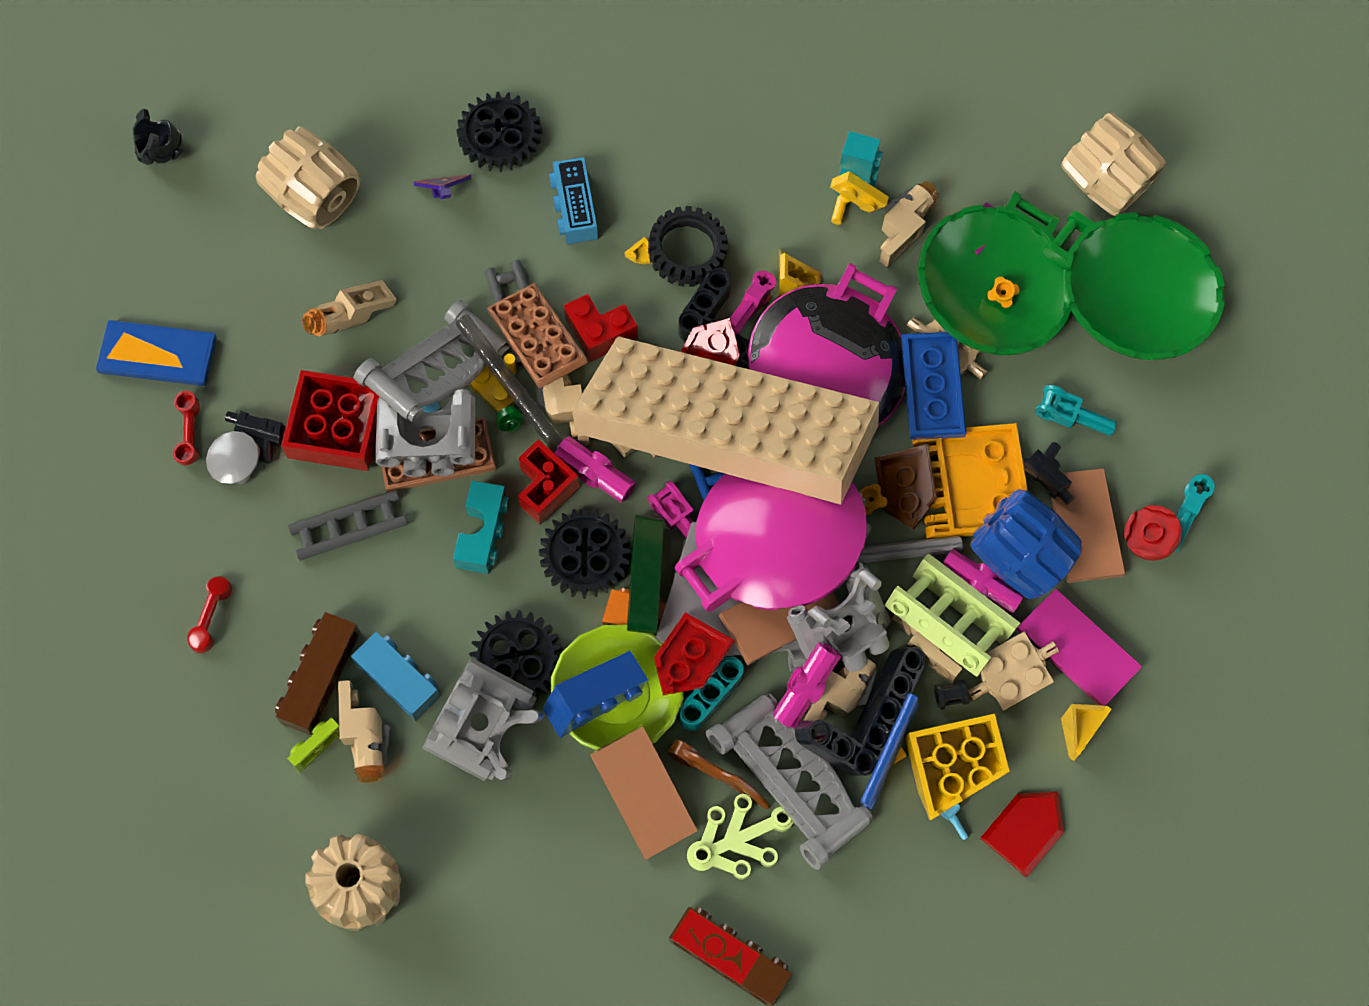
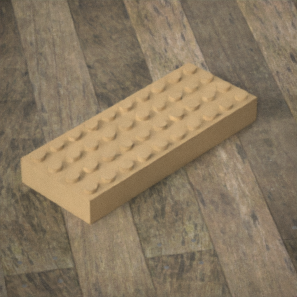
[573,336,879,505]

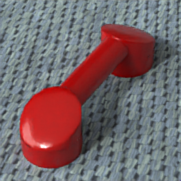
[173,391,200,466]
[187,576,232,653]

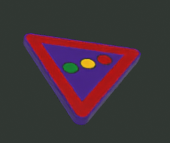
[414,174,472,199]

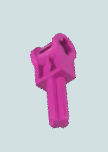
[730,271,777,334]
[647,481,694,538]

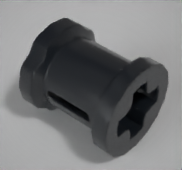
[934,680,969,710]

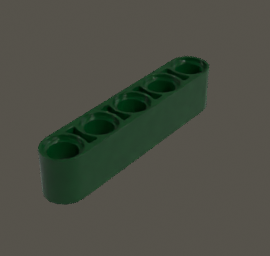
[627,515,664,634]

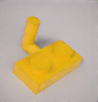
[830,171,889,225]
[468,354,521,413]

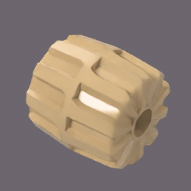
[1061,112,1166,216]
[256,126,361,229]
[305,833,402,931]

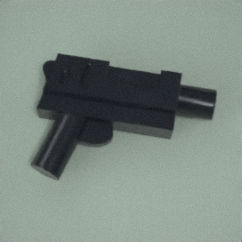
[225,411,286,463]
[1023,442,1075,505]

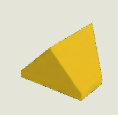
[778,249,821,296]
[1061,704,1112,761]

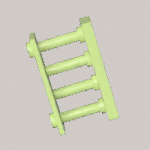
[885,553,1020,677]

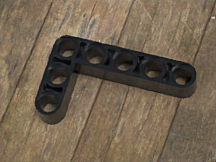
[678,268,750,369]
[795,647,926,776]

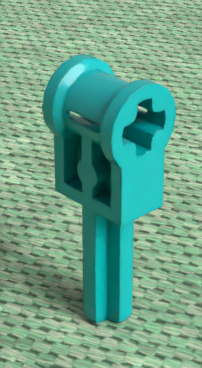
[1035,385,1117,436]
[1175,474,1215,553]

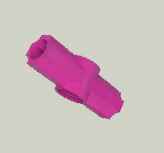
[555,436,636,504]
[943,549,1024,616]
[773,642,841,728]

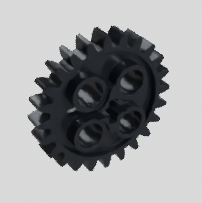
[456,92,542,172]
[539,508,631,599]
[469,610,563,700]

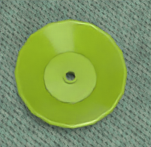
[551,624,683,750]

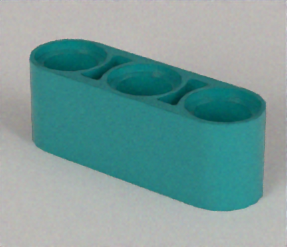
[679,656,744,732]

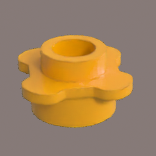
[987,277,1019,308]
[858,484,888,515]

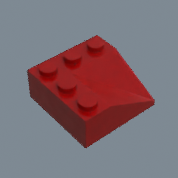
[281,370,379,471]

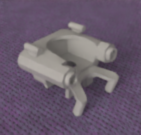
[376,389,475,477]
[787,561,891,672]
[422,658,543,781]

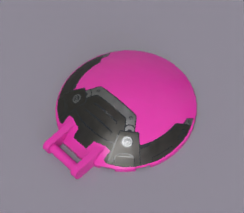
[747,263,905,427]

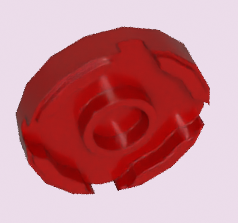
[1124,505,1182,561]

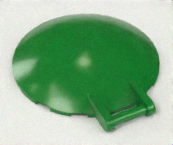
[918,191,1071,356]
[1043,211,1225,360]

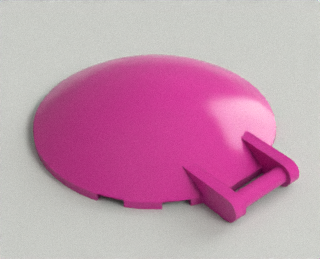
[675,474,867,612]

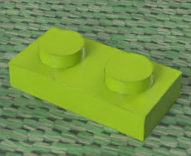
[287,718,340,773]

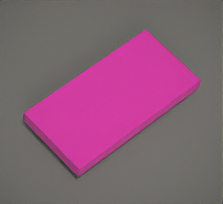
[1016,588,1142,706]

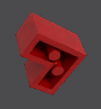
[564,294,638,362]
[518,439,580,525]

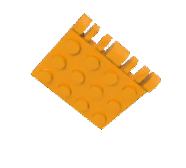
[912,423,1028,539]

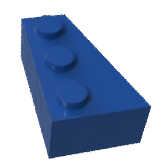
[543,651,648,738]

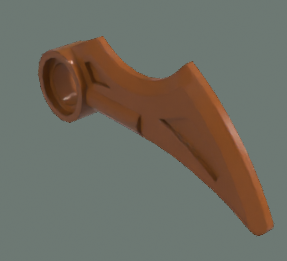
[667,739,771,810]

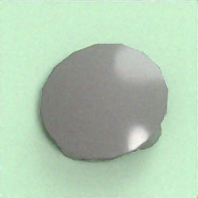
[206,431,261,484]

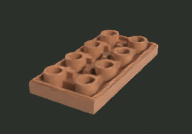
[487,283,587,389]
[382,417,496,492]
[1051,469,1125,583]
[719,592,840,665]
[590,726,697,860]

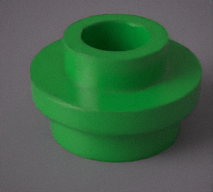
[496,406,524,432]

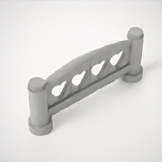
[354,299,511,422]
[706,693,873,870]

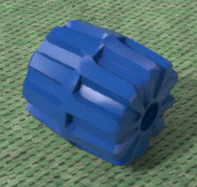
[970,489,1083,599]

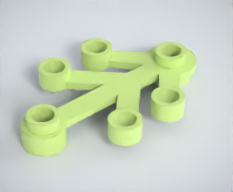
[687,794,794,880]

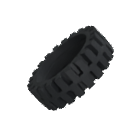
[648,206,728,287]

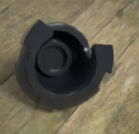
[133,109,183,165]

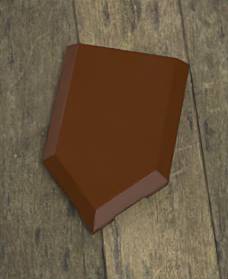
[874,444,937,530]

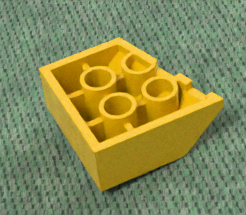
[905,714,1010,821]

